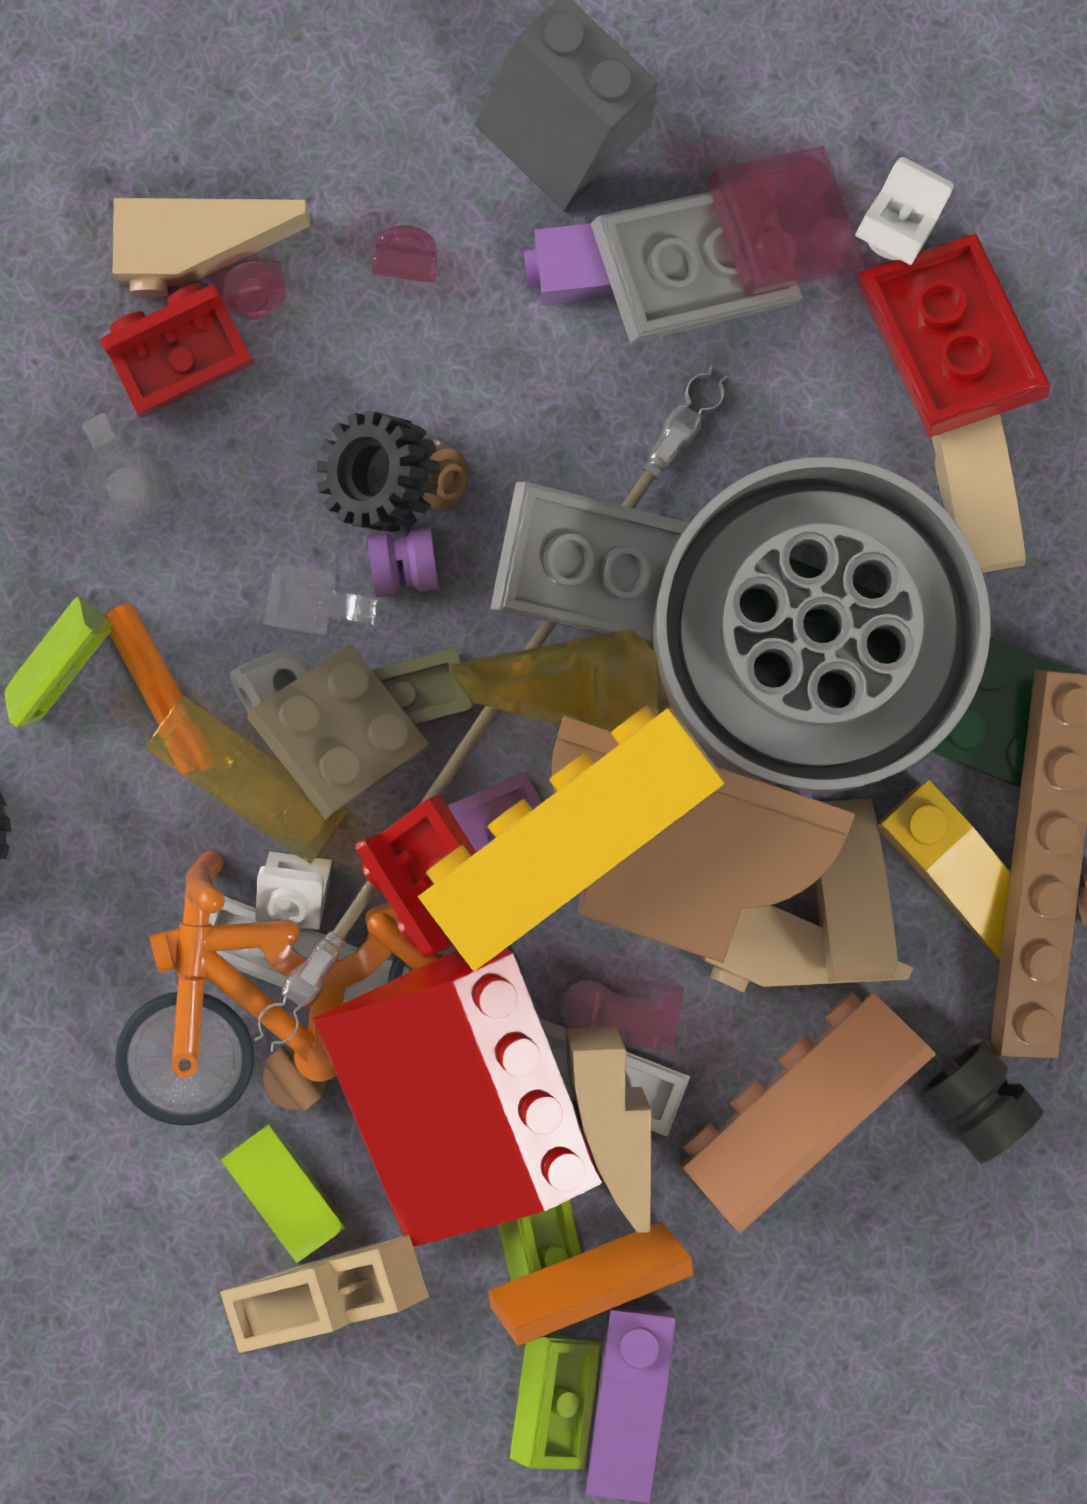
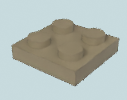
[247,643,429,820]

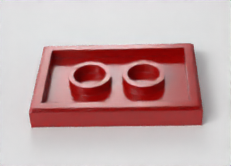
[858,233,1051,438]

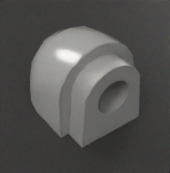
[230,651,309,714]

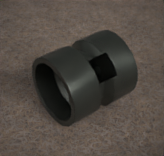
[921,1040,1044,1164]

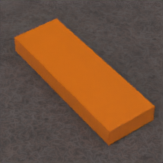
[488,1222,693,1346]

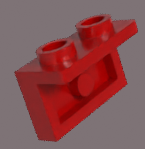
[99,283,254,419]
[355,795,476,957]

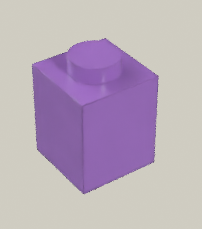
[523,223,615,305]

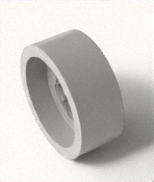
[653,457,991,794]

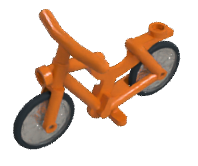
[115,850,524,1126]

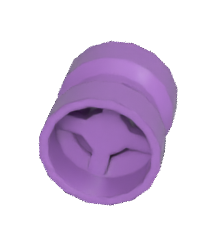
[367,527,439,598]

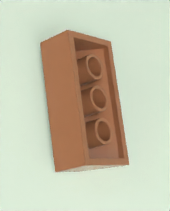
[680,991,936,1234]

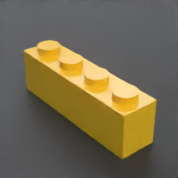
[418,705,727,972]

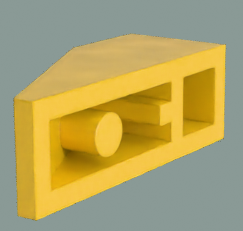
[877,780,1010,961]

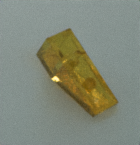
[451,629,658,732]
[145,695,348,865]

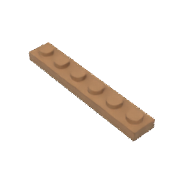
[990,669,1087,1058]

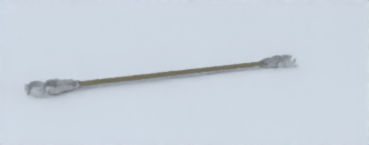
[254,366,728,1052]

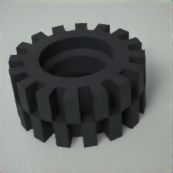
[317,411,440,532]

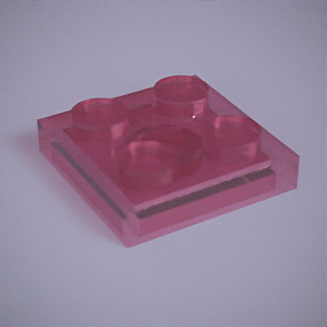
[706,146,864,297]

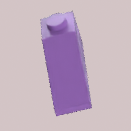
[585,1303,676,1503]

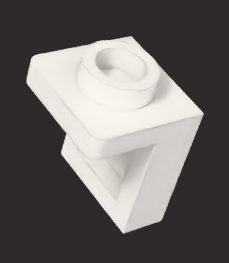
[855,157,954,265]
[255,851,332,930]

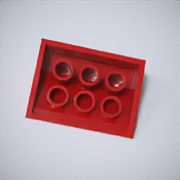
[312,948,603,1247]

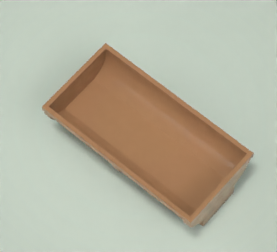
[551,716,855,963]

